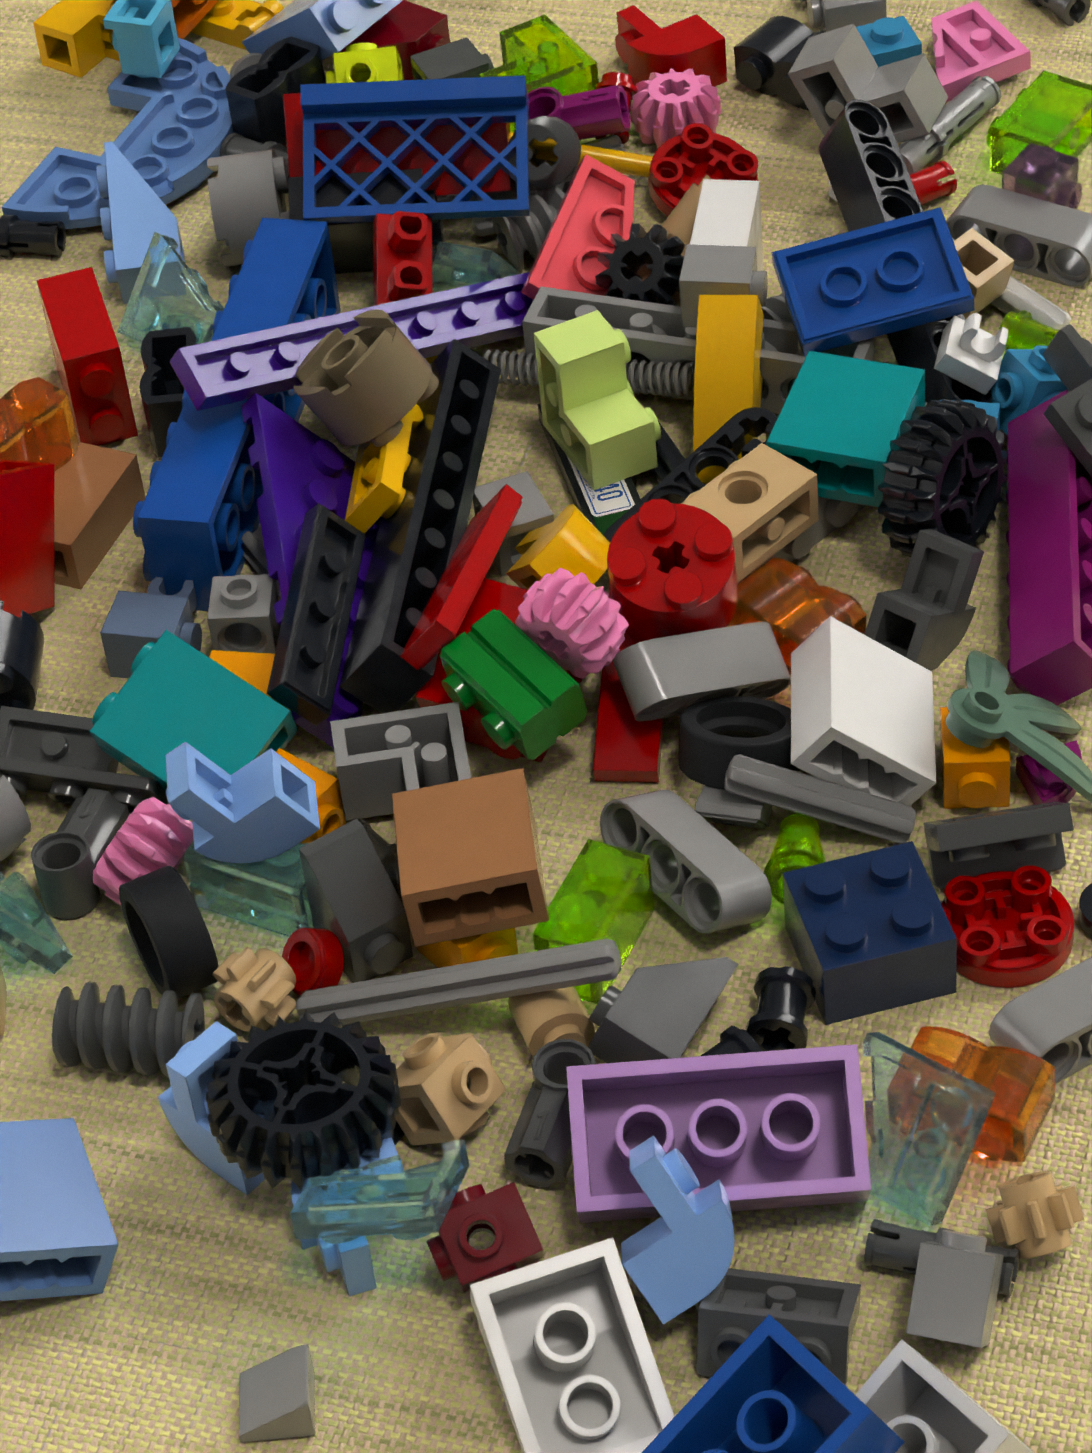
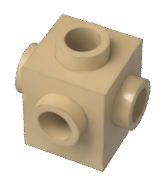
[395,1033,507,1145]

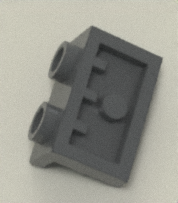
[923,802,1074,888]
[696,1268,861,1385]

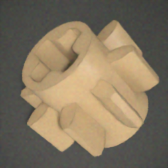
[212,947,296,1031]
[986,1171,1085,1259]

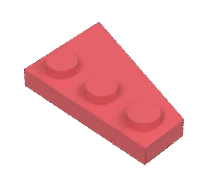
[521,155,635,300]

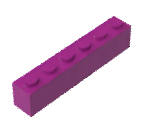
[1006,389,1092,706]

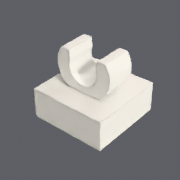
[934,313,1009,395]

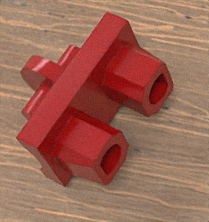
[373,211,433,306]

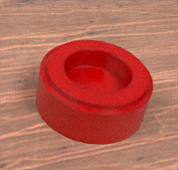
[282,928,344,995]

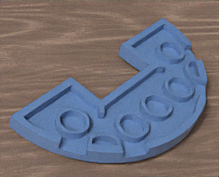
[2,38,234,229]

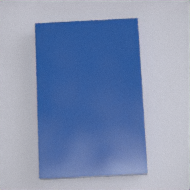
[772,207,975,356]

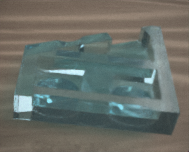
[117,232,224,344]
[432,241,521,287]
[0,871,73,974]
[863,1032,996,1226]
[290,1140,470,1244]

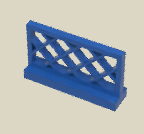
[301,75,530,224]

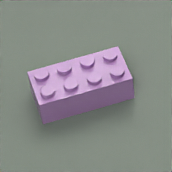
[566,1044,871,1223]

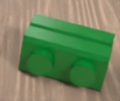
[439,609,588,760]

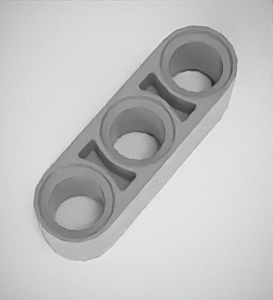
[946,185,1092,287]
[613,621,791,722]
[600,790,772,933]
[989,957,1092,1088]

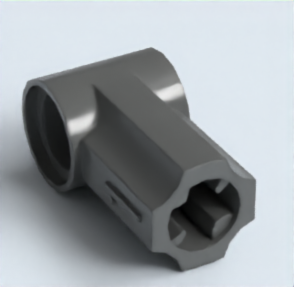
[31,788,129,919]
[504,1039,595,1188]

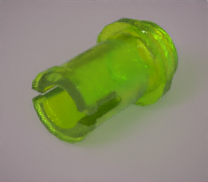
[999,310,1058,352]

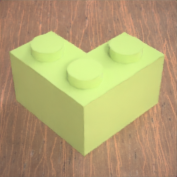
[534,310,661,490]

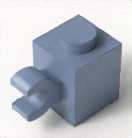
[100,577,202,679]

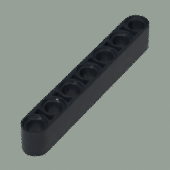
[819,99,993,403]

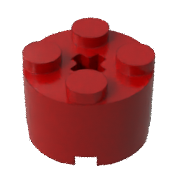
[607,498,738,642]

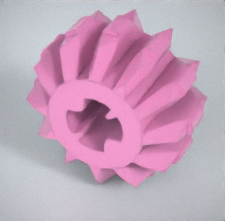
[630,68,721,148]
[515,568,629,679]
[93,797,194,906]

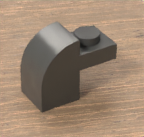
[864,529,984,671]

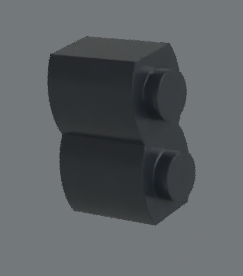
[734,16,827,110]
[225,36,326,144]
[140,327,198,457]

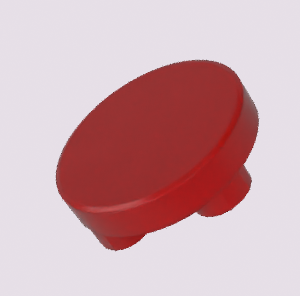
[648,123,758,217]
[941,865,1074,988]

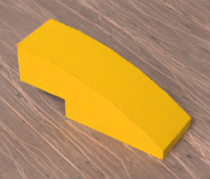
[693,295,764,484]

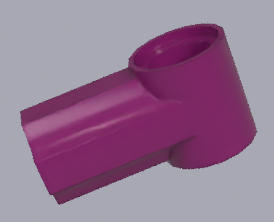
[528,85,631,140]

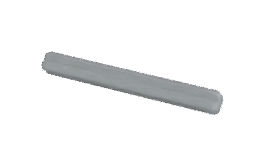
[296,939,622,1025]

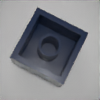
[783,841,957,1025]

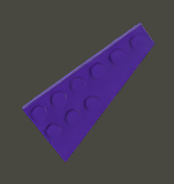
[241,393,381,748]

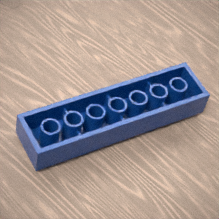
[133,218,341,611]

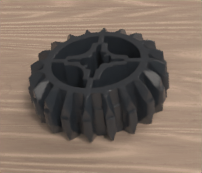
[878,399,1008,557]
[206,1010,401,1191]

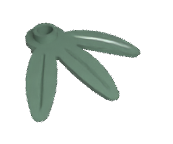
[946,650,1092,803]

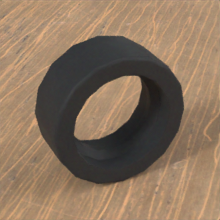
[678,696,800,790]
[119,866,219,999]

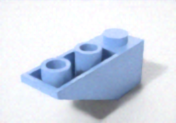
[96,141,189,304]

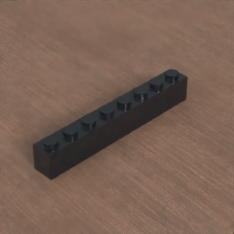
[339,339,501,713]

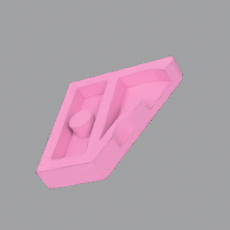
[931,0,1031,102]

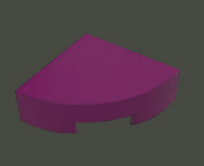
[1016,740,1082,805]

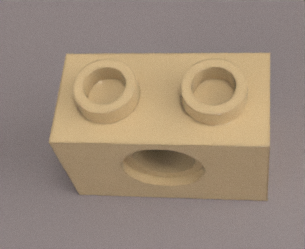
[681,443,819,583]

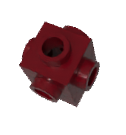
[426,1182,544,1293]

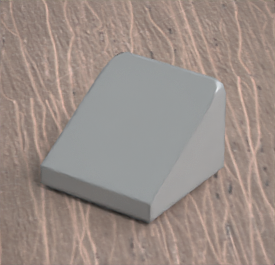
[695,785,772,829]
[239,1345,315,1442]

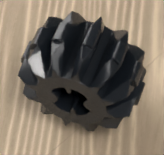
[595,223,685,306]

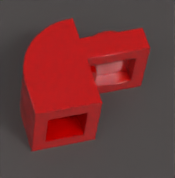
[615,5,727,87]

